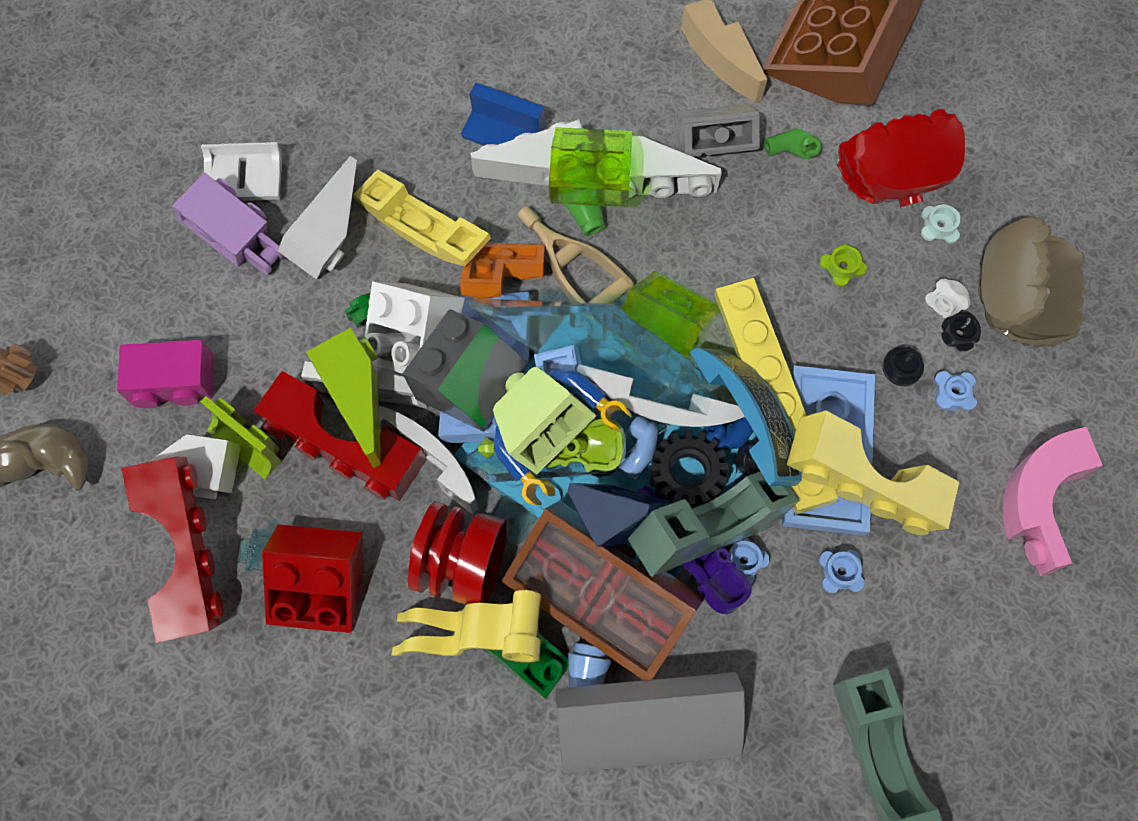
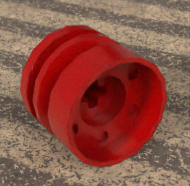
[407,501,508,605]

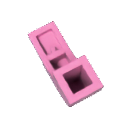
[1003,427,1103,576]

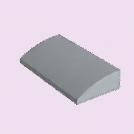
[555,672,745,773]

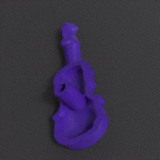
[637,486,752,614]

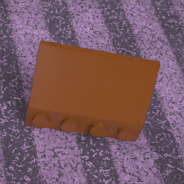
[762,0,923,105]

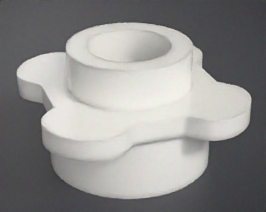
[925,279,970,319]

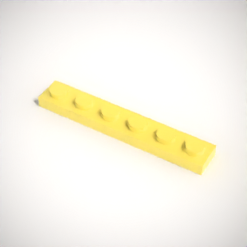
[715,278,838,515]

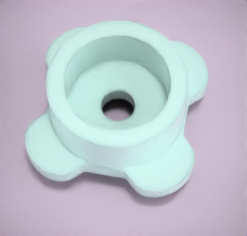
[921,204,960,244]

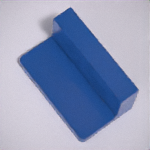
[461,82,545,146]

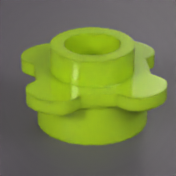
[820,244,867,287]

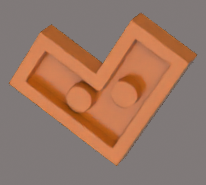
[460,243,545,300]

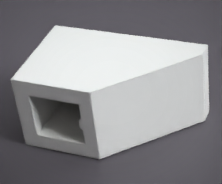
[149,434,241,499]

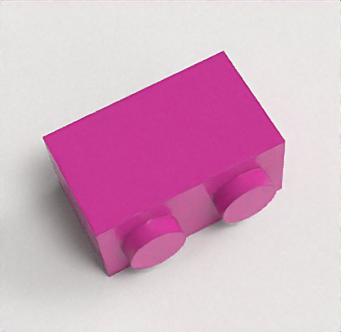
[117,340,214,408]

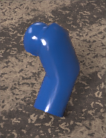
[703,417,753,450]

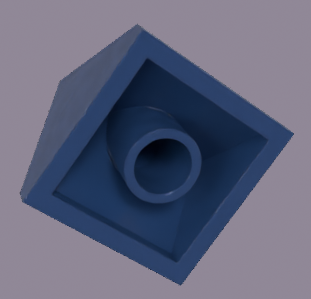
[568,483,675,547]

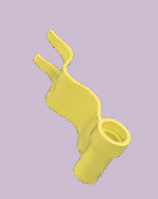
[391,590,541,662]

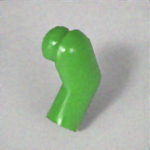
[763,128,822,159]

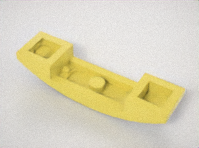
[353,169,491,266]

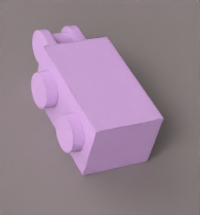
[172,172,285,275]

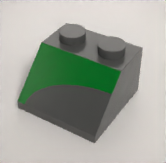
[402,309,529,432]

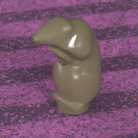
[0,424,89,491]

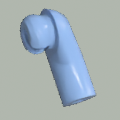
[619,416,658,481]

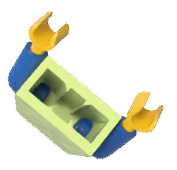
[493,367,632,505]

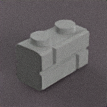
[674,104,760,157]

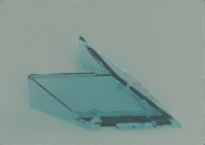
[466,298,722,483]

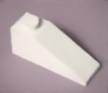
[278,156,357,279]

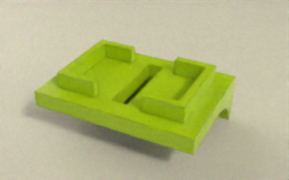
[200,396,282,479]

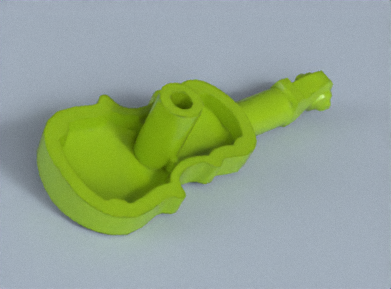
[478,418,626,472]

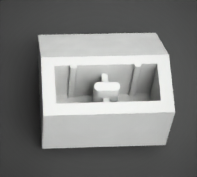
[365,281,464,374]

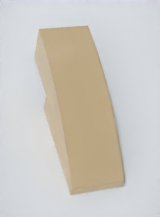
[681,0,767,103]

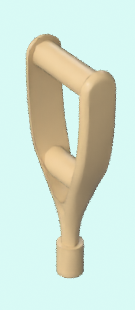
[518,206,634,319]

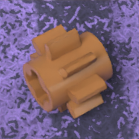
[0,343,37,396]

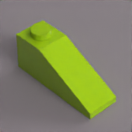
[306,327,381,468]

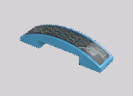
[690,347,802,486]

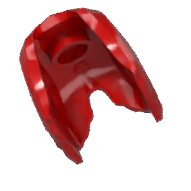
[837,109,965,207]

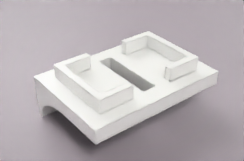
[201,142,282,201]

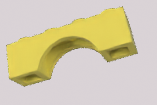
[786,410,959,535]

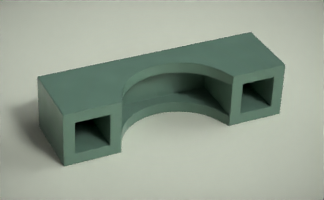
[628,471,800,577]
[833,668,942,821]

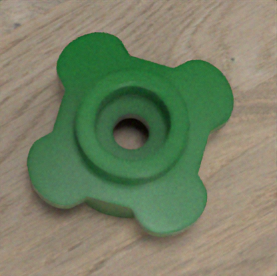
[345,293,370,328]

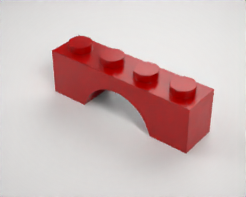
[253,371,426,501]
[121,457,224,643]

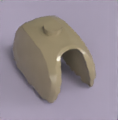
[979,216,1086,348]

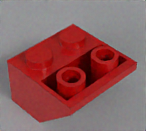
[262,524,363,633]

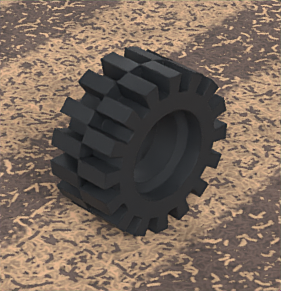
[649,430,729,508]

